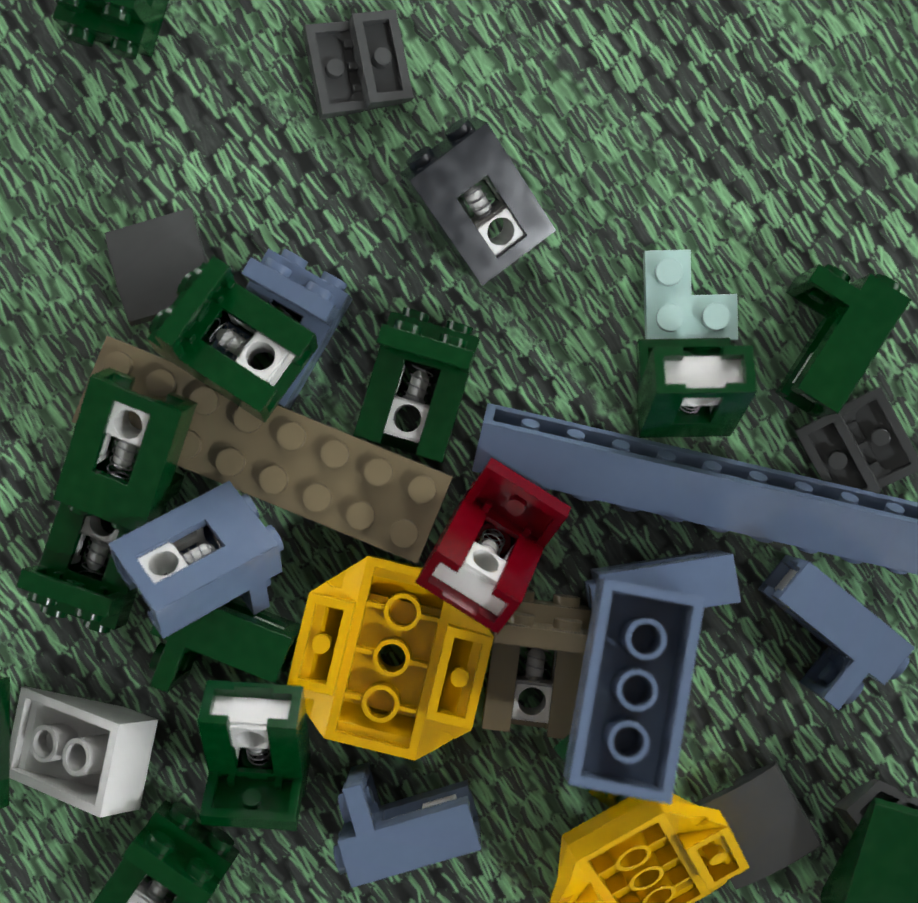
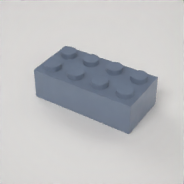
[563,579,705,804]

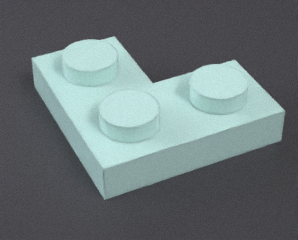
[643,250,738,341]

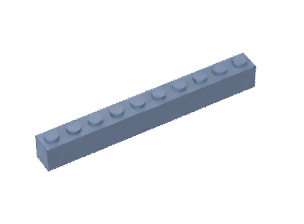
[472,403,918,575]

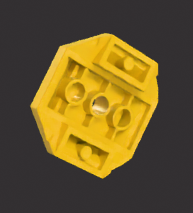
[287,555,494,761]
[549,794,750,903]

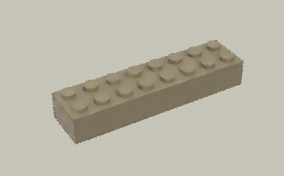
[71,336,454,563]

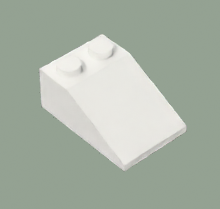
[9,686,158,818]

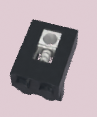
[399,117,556,286]

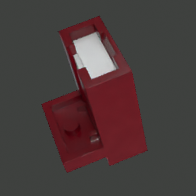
[415,457,571,634]

